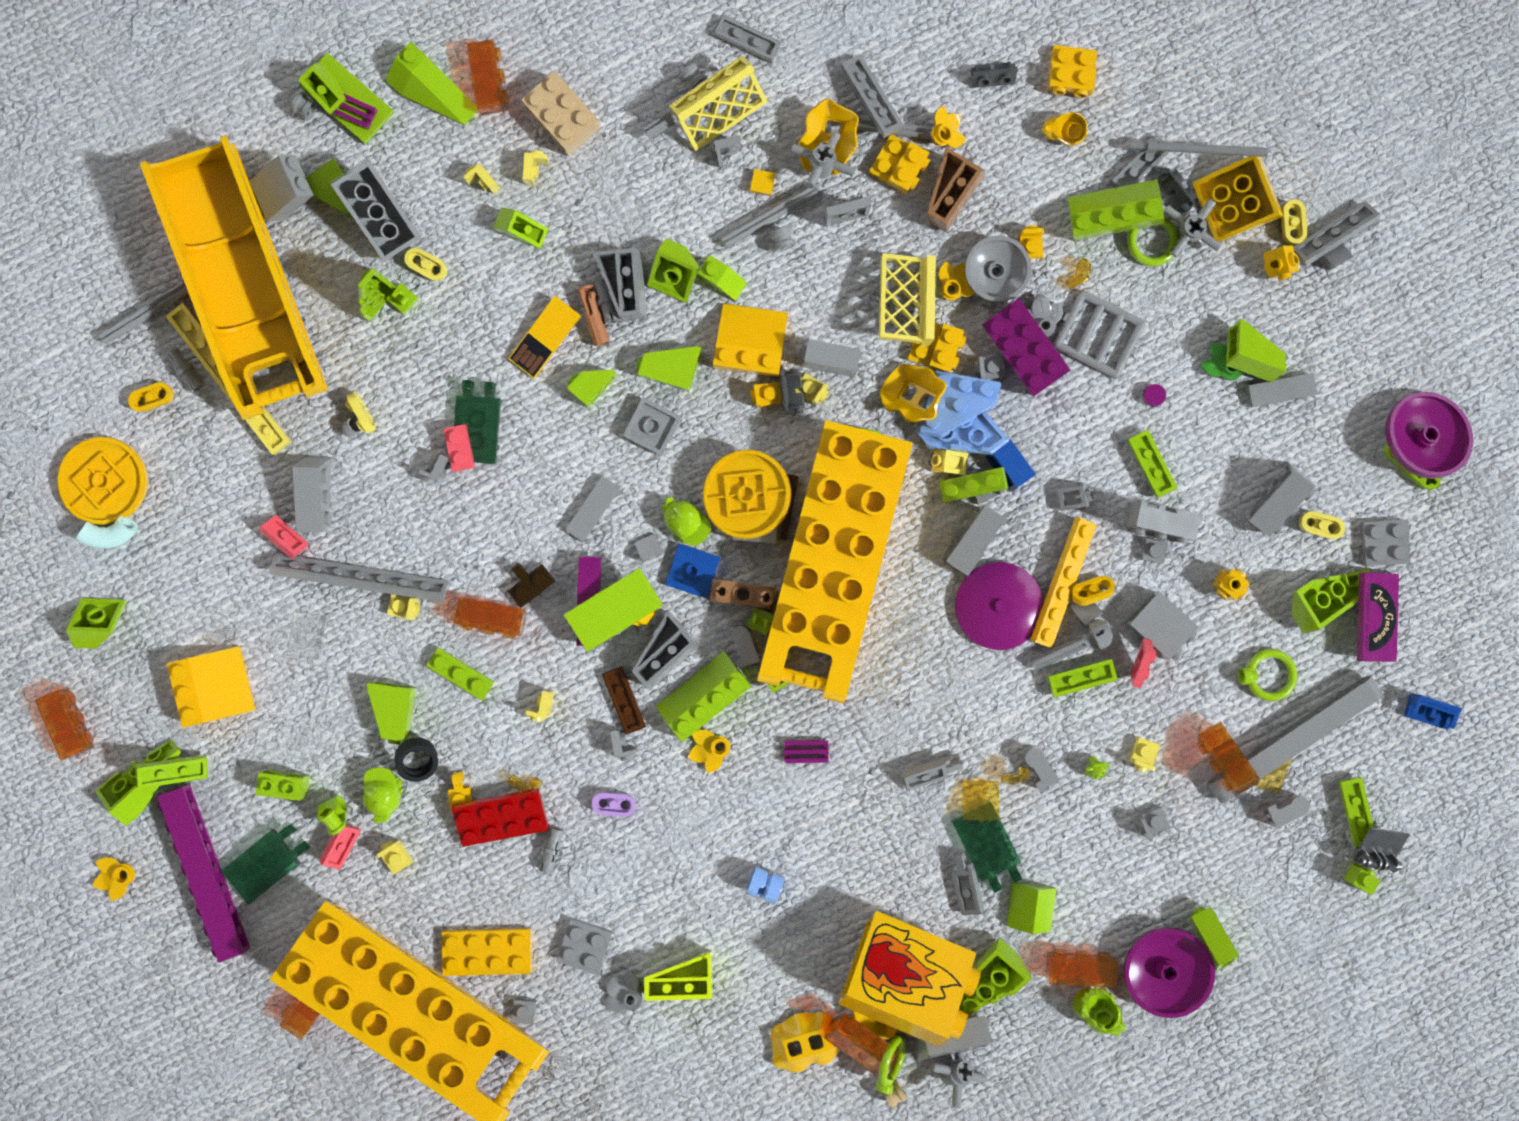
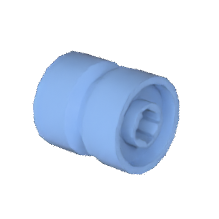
[746,866,785,904]

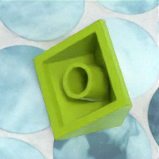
[1006,882,1056,934]

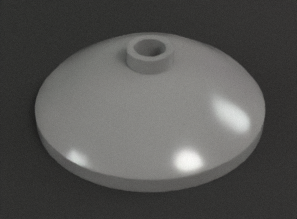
[965,235,1032,302]

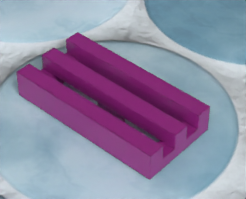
[332,93,378,130]
[784,740,829,763]

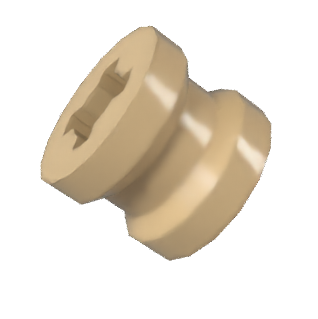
[883,1079,908,1108]

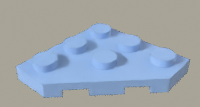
[920,370,1001,438]
[915,411,1009,455]

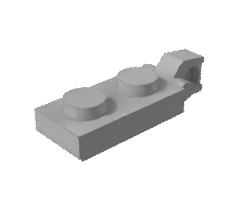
[901,753,963,791]
[952,852,985,915]

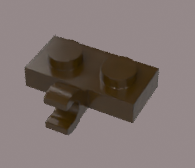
[507,562,556,608]

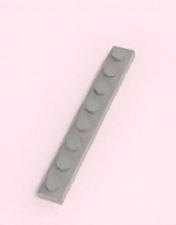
[269,553,449,603]

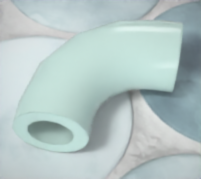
[74,516,138,549]

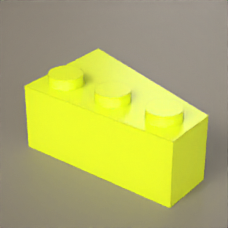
[644,951,713,1001]

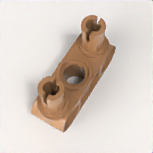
[709,579,776,609]

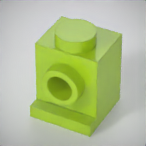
[1343,863,1381,896]

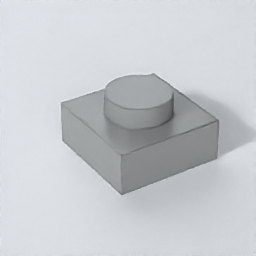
[1140,538,1168,564]
[512,998,537,1025]

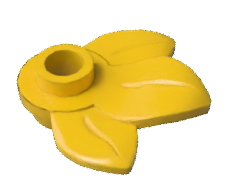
[931,106,966,148]
[939,262,975,301]
[688,729,731,773]
[93,857,135,901]

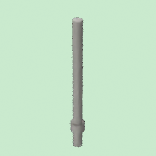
[1130,139,1268,157]

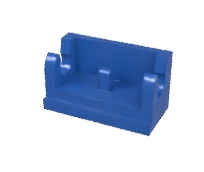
[985,439,1036,492]
[1403,693,1462,730]

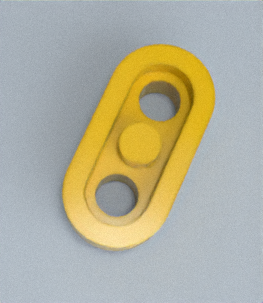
[128,382,174,412]
[1072,576,1115,606]

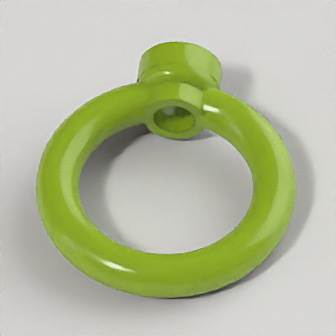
[1127,216,1179,266]
[1238,649,1297,702]
[875,1034,907,1095]

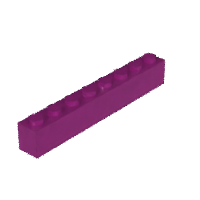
[157,784,250,963]

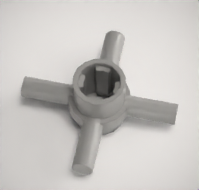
[791,132,856,189]
[1163,199,1222,258]
[929,1052,986,1109]

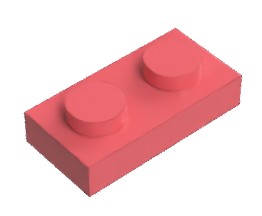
[443,424,475,472]
[259,515,309,559]
[1130,638,1156,688]
[319,824,361,870]

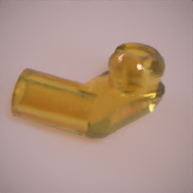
[1066,258,1091,290]
[1001,767,1030,785]
[508,774,542,791]

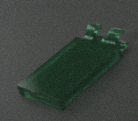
[454,380,501,465]
[951,802,1022,893]
[221,823,310,905]

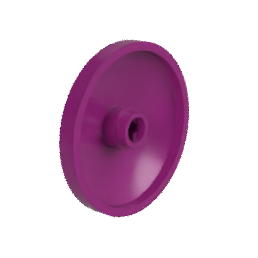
[1385,392,1473,479]
[955,562,1044,650]
[1123,927,1215,1018]

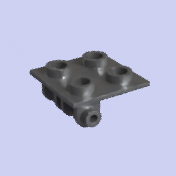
[1351,827,1410,872]

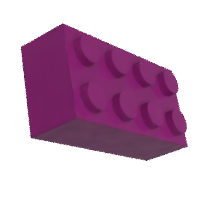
[982,298,1071,397]

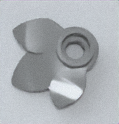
[1028,294,1063,337]
[603,970,643,1012]

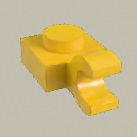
[448,772,473,812]

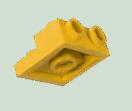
[1047,45,1097,98]
[869,134,931,195]
[907,323,967,373]

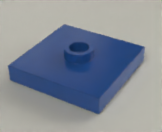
[665,544,721,599]

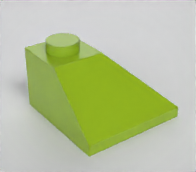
[647,238,699,303]
[66,598,126,649]

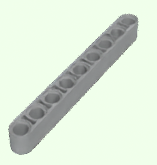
[1207,676,1384,803]

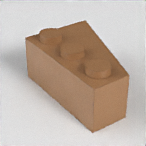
[927,147,983,233]

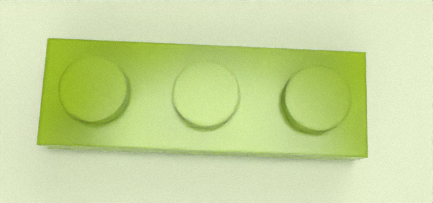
[1127,429,1178,498]
[939,467,1008,503]
[426,647,495,701]
[1047,658,1118,698]
[135,755,208,789]
[1337,776,1374,847]

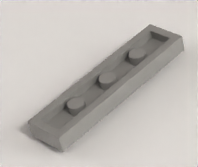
[841,54,903,138]
[1293,201,1380,267]

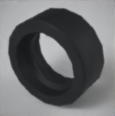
[394,738,439,782]

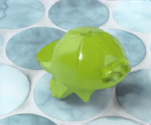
[662,497,712,546]
[363,767,403,824]
[1072,987,1126,1036]

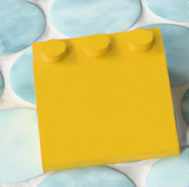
[1192,156,1284,242]
[713,303,788,378]
[167,646,256,728]

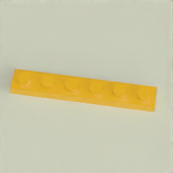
[1030,517,1097,648]

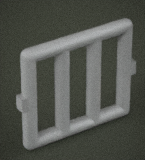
[1053,290,1146,379]

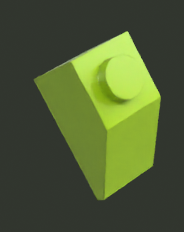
[298,63,346,115]
[493,207,549,249]
[698,254,747,302]
[567,370,618,408]

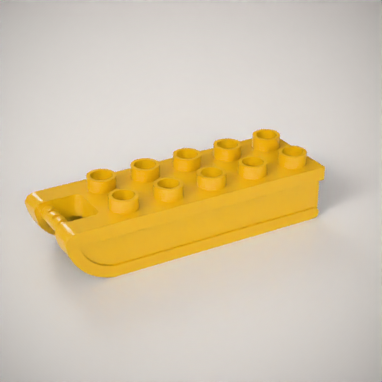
[140,135,329,420]
[757,420,913,704]
[269,901,550,1121]

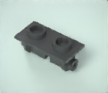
[971,61,1018,88]
[1157,168,1197,213]
[779,369,805,415]

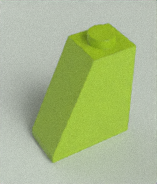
[306,158,353,219]
[1226,319,1287,382]
[636,346,702,392]
[367,681,416,745]
[1190,906,1239,972]

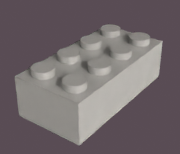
[330,158,421,262]

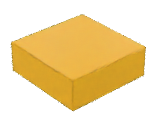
[750,169,776,196]

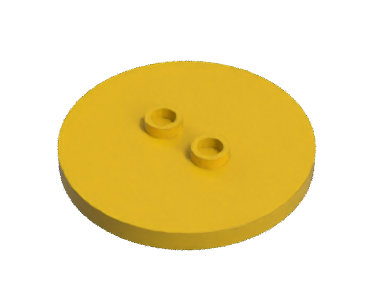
[57,437,148,525]
[703,450,792,539]

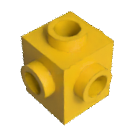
[1263,246,1299,281]
[1211,568,1250,600]

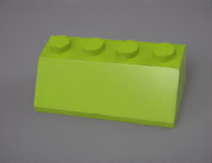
[1068,179,1164,241]
[656,651,751,742]

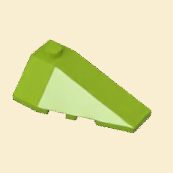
[386,41,479,126]
[357,268,396,321]
[1292,568,1371,634]
[95,739,181,826]
[959,937,1031,1015]

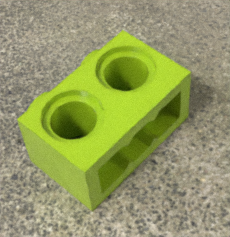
[255,770,310,801]

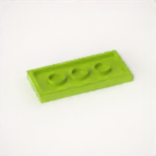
[299,53,394,144]
[564,567,663,652]

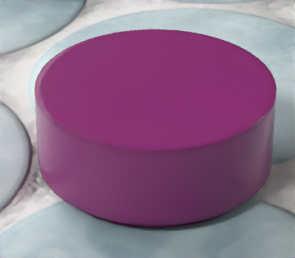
[1142,384,1166,407]

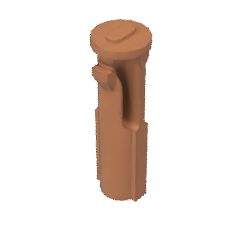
[577,285,610,347]

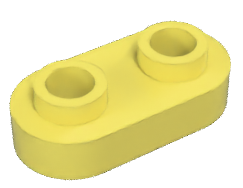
[1281,200,1307,245]
[404,248,447,282]
[345,391,377,434]
[1299,511,1345,539]

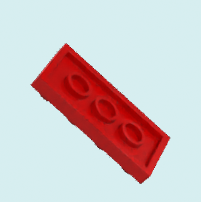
[451,788,549,847]

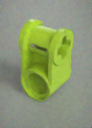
[316,795,347,836]

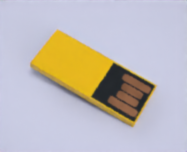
[508,296,581,379]

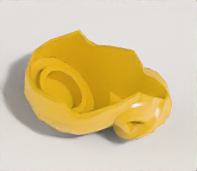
[1041,112,1088,146]

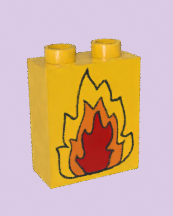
[838,911,981,1047]

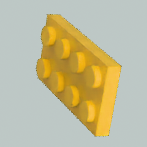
[442,928,532,976]

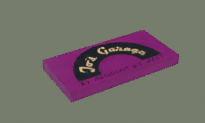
[1357,572,1399,662]

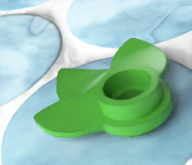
[1200,343,1242,381]

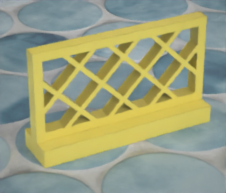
[669,55,767,151]
[879,253,936,347]

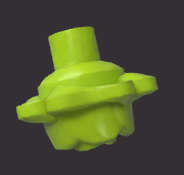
[1084,756,1110,780]

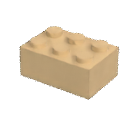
[521,71,601,157]

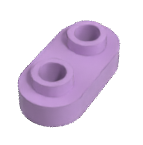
[591,792,636,817]

